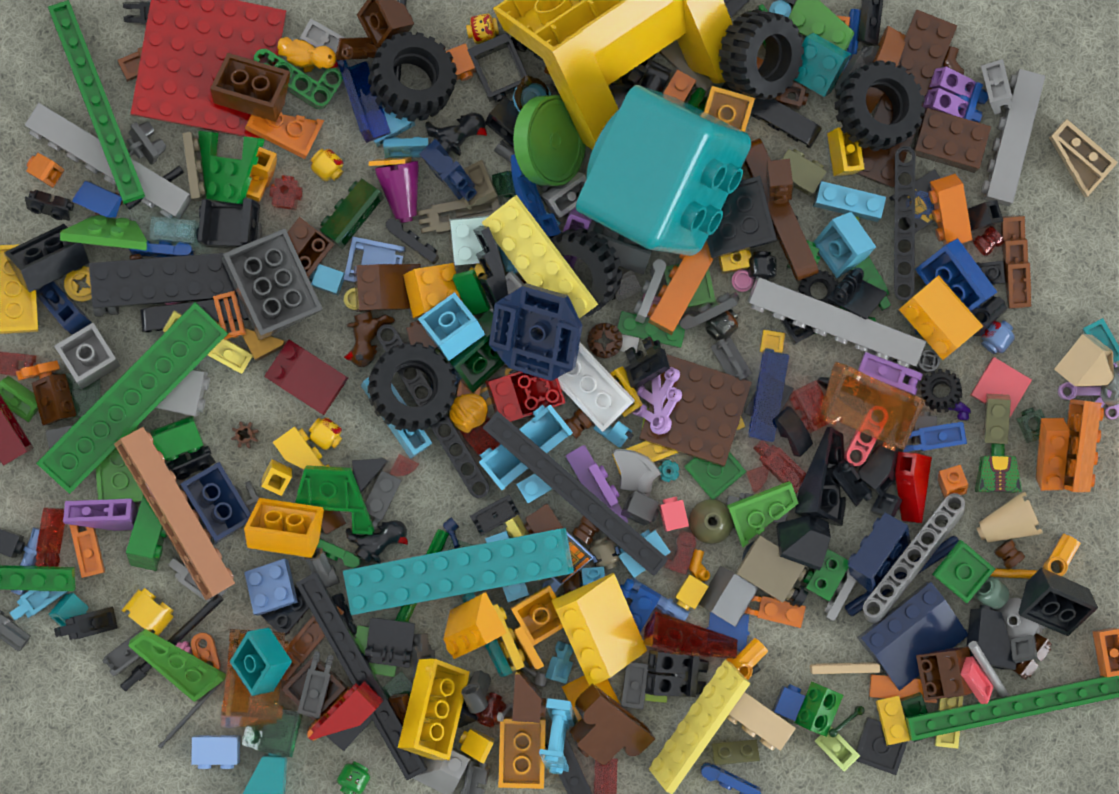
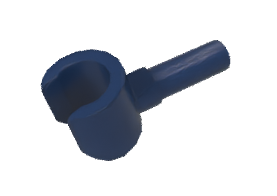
[443,517,459,548]

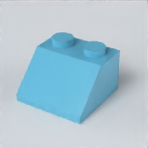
[813,212,876,278]

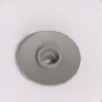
[996,598,1039,641]

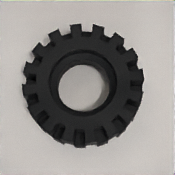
[798,270,839,305]
[920,369,963,413]

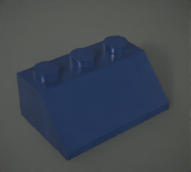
[179,462,251,545]
[848,513,911,594]

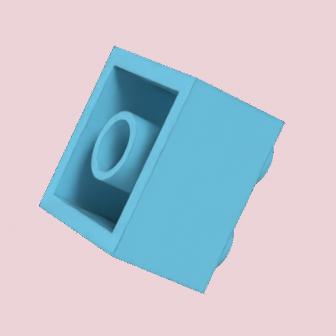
[418,292,485,361]

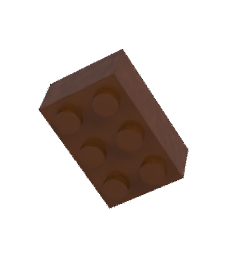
[913,108,992,173]

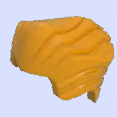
[449,394,488,433]

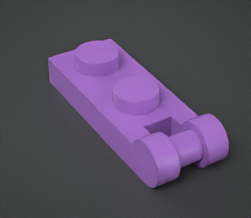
[857,352,923,396]

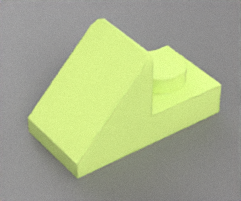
[815,727,860,772]

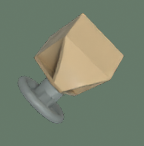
[1054,334,1119,406]

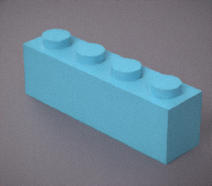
[361,377,432,459]

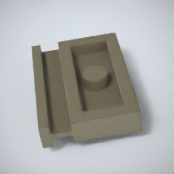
[463,159,498,211]

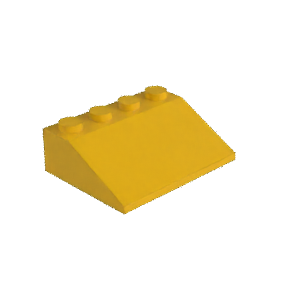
[551,572,647,686]

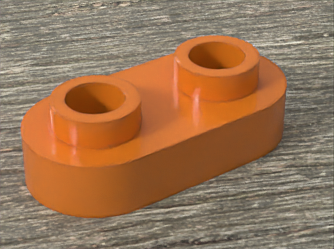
[191,632,221,670]

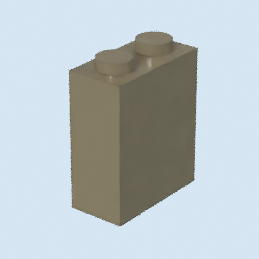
[735,535,807,602]

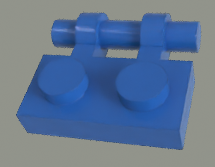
[620,578,661,632]

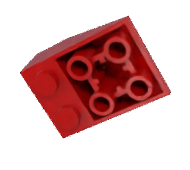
[485,371,566,422]
[309,681,384,740]

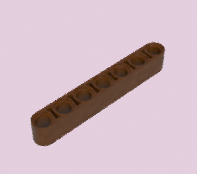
[744,138,819,281]

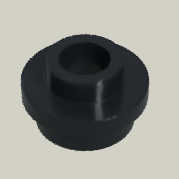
[790,585,808,607]

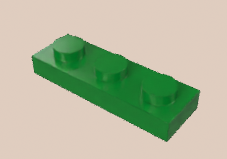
[617,311,686,348]

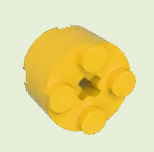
[121,588,174,636]

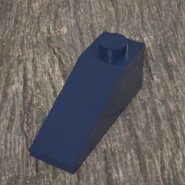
[36,281,92,335]

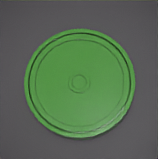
[514,95,586,186]

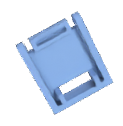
[344,237,405,283]

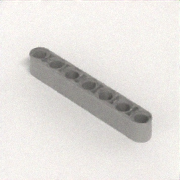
[863,493,965,623]

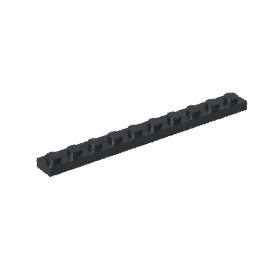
[483,411,669,576]
[296,571,427,781]

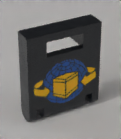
[889,169,940,233]

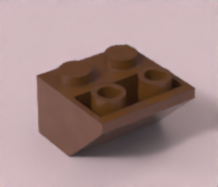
[287,217,335,278]
[916,646,973,700]

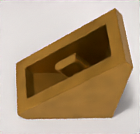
[243,328,286,361]

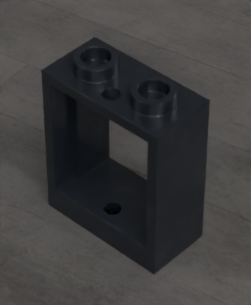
[468,33,527,103]

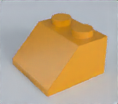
[510,585,563,646]

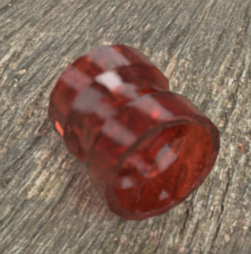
[973,226,1004,257]

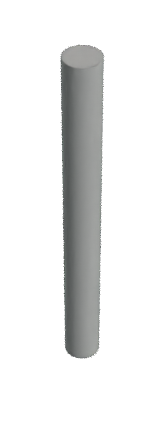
[968,641,1010,697]

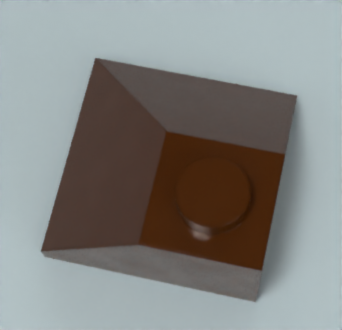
[357,0,414,48]

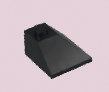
[776,515,831,571]

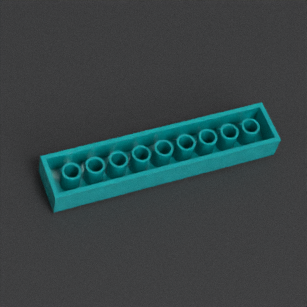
[343,528,574,615]

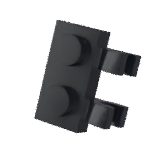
[625,337,670,389]

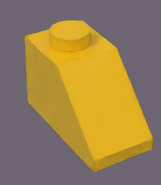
[459,727,495,764]

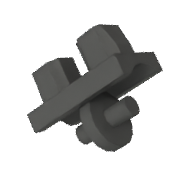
[127,121,166,165]

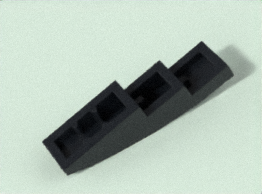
[473,226,508,309]

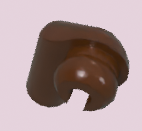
[943,46,964,75]

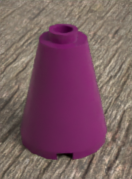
[375,161,419,223]

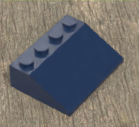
[857,582,968,691]

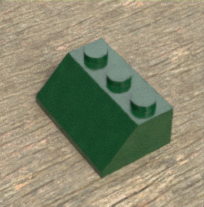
[320,178,384,249]
[444,310,505,393]

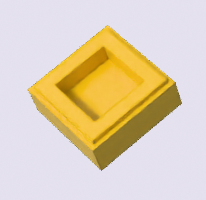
[760,330,785,355]

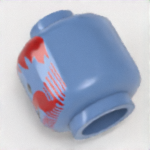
[981,320,1015,354]

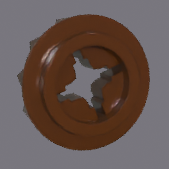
[587,323,623,359]

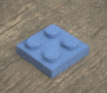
[244,558,298,616]

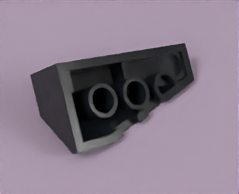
[795,427,846,526]

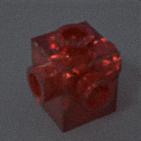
[269,175,303,210]

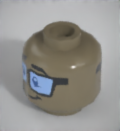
[589,537,621,571]

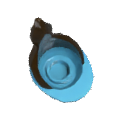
[513,75,551,113]

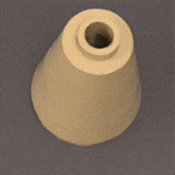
[977,491,1043,543]

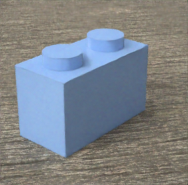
[191,735,240,769]

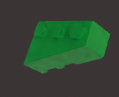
[126,495,167,571]

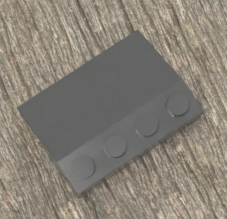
[222,228,323,341]

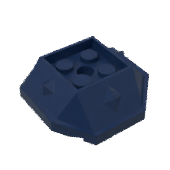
[489,283,583,381]

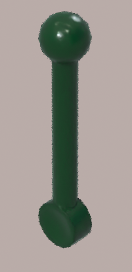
[829,706,865,737]

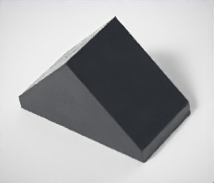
[352,458,389,493]

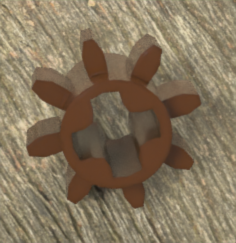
[231,421,259,449]

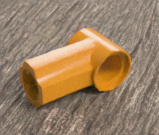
[1043,533,1081,576]
[726,638,768,680]

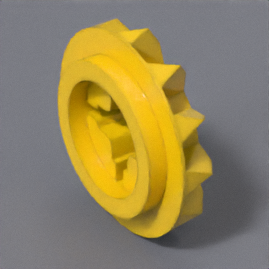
[64,266,92,302]

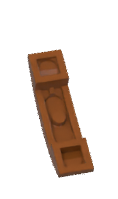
[866,26,906,114]
[282,604,344,681]

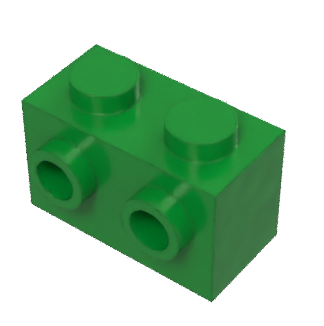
[150,415,203,461]
[803,549,848,601]

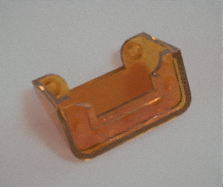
[821,362,926,451]
[221,629,289,728]

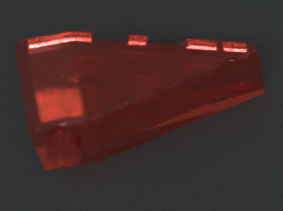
[643,611,738,659]

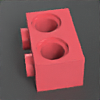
[658,496,689,531]

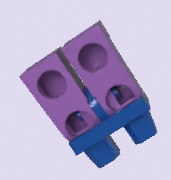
[923,67,988,123]

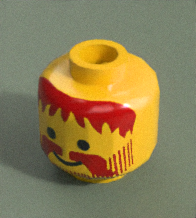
[466,13,499,44]
[310,148,344,181]
[308,417,343,450]

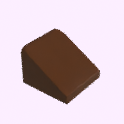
[321,510,347,535]

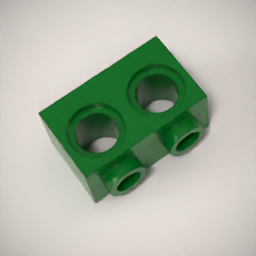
[794,681,844,737]

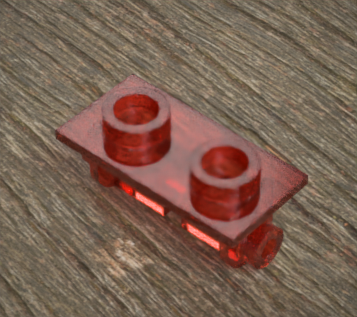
[594,758,618,794]

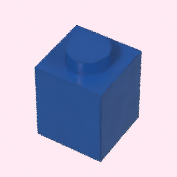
[772,684,805,721]

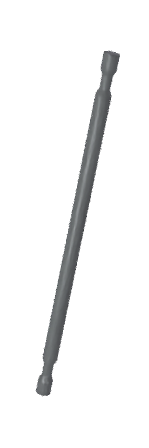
[158,666,234,748]

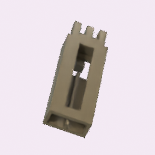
[417,196,500,234]

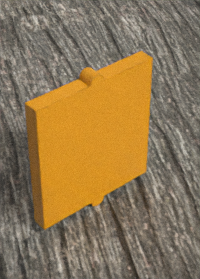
[369,157,412,166]

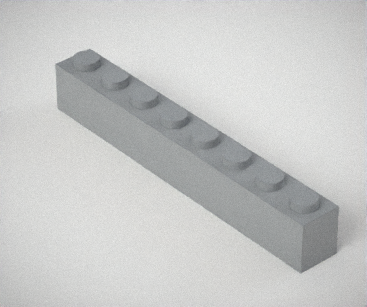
[25,103,192,220]
[747,276,926,368]

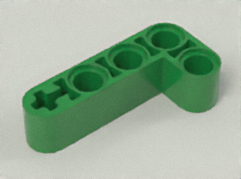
[253,49,343,109]

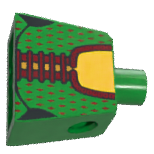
[975,443,1022,493]

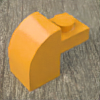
[246,147,277,202]

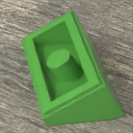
[0,376,38,423]

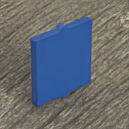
[706,612,750,651]

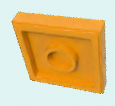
[513,626,544,670]

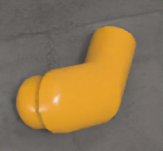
[689,549,710,582]

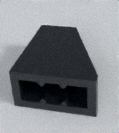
[966,605,1016,670]

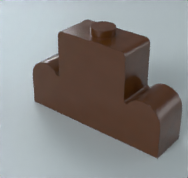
[569,683,656,765]

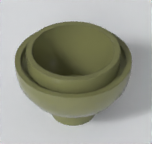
[689,499,734,544]

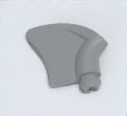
[613,449,661,497]

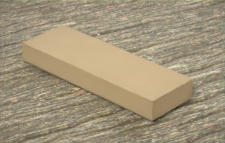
[810,662,880,674]

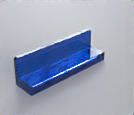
[337,60,391,143]
[747,348,789,442]

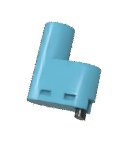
[593,421,634,448]

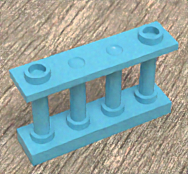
[539,698,576,774]

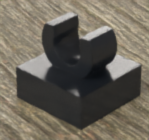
[871,492,902,517]

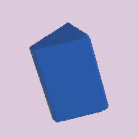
[72,181,122,218]

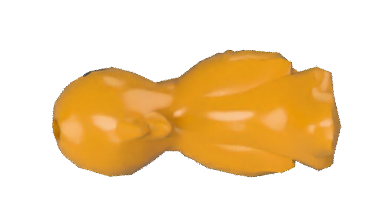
[278,37,338,72]

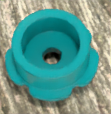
[658,460,679,482]

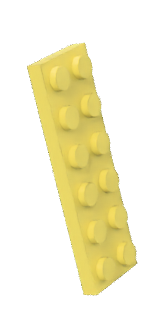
[481,195,598,319]
[649,660,750,794]

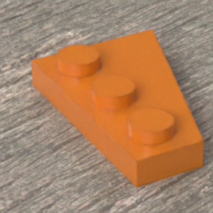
[245,112,324,159]

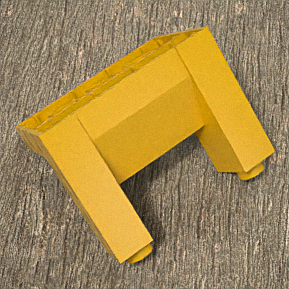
[493,0,733,150]

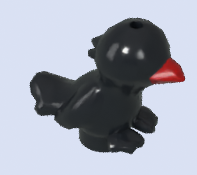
[425,112,487,157]
[345,520,408,564]

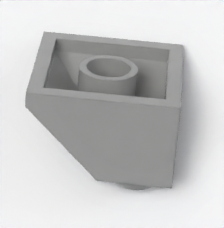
[413,747,471,794]

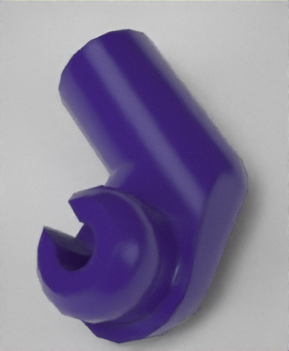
[948,402,971,421]

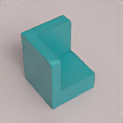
[48,593,89,626]

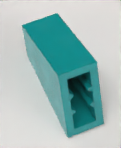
[243,751,287,794]

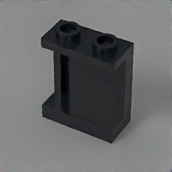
[196,199,260,248]

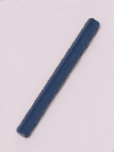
[845,536,959,617]

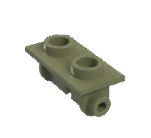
[712,739,760,765]

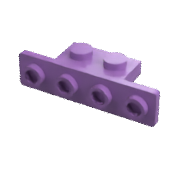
[566,445,628,523]

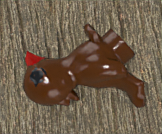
[344,311,395,367]

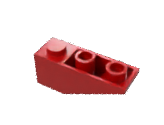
[895,451,932,523]

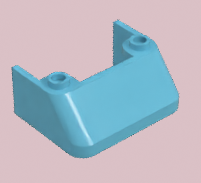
[479,405,573,490]

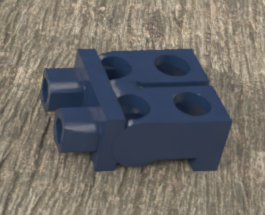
[419,139,477,201]

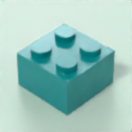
[794,33,851,97]
[230,627,292,696]

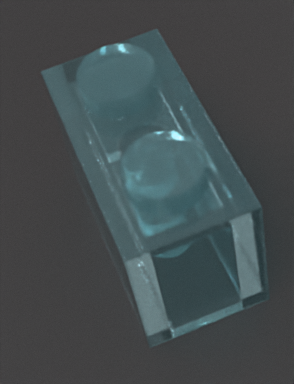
[149,216,199,246]

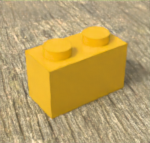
[827,127,865,177]

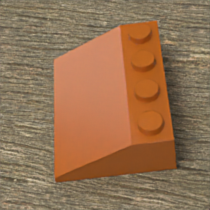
[1064,399,1104,492]

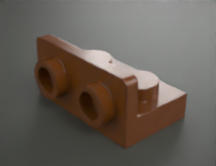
[31,374,76,426]

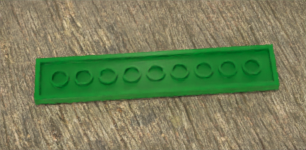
[36,302,228,494]

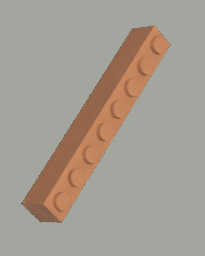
[114,427,235,600]

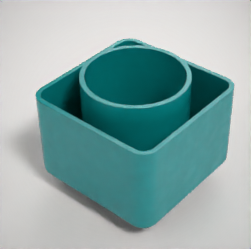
[576,85,751,256]

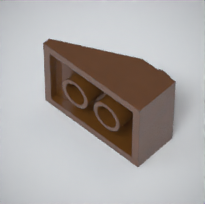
[354,264,421,312]

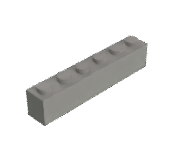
[981,69,1045,206]

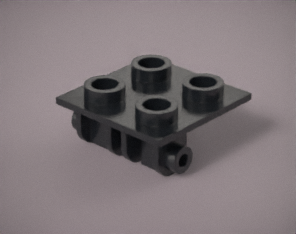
[827,268,887,320]
[261,585,309,637]
[365,617,415,668]

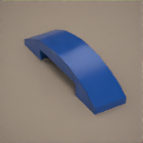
[511,154,561,238]

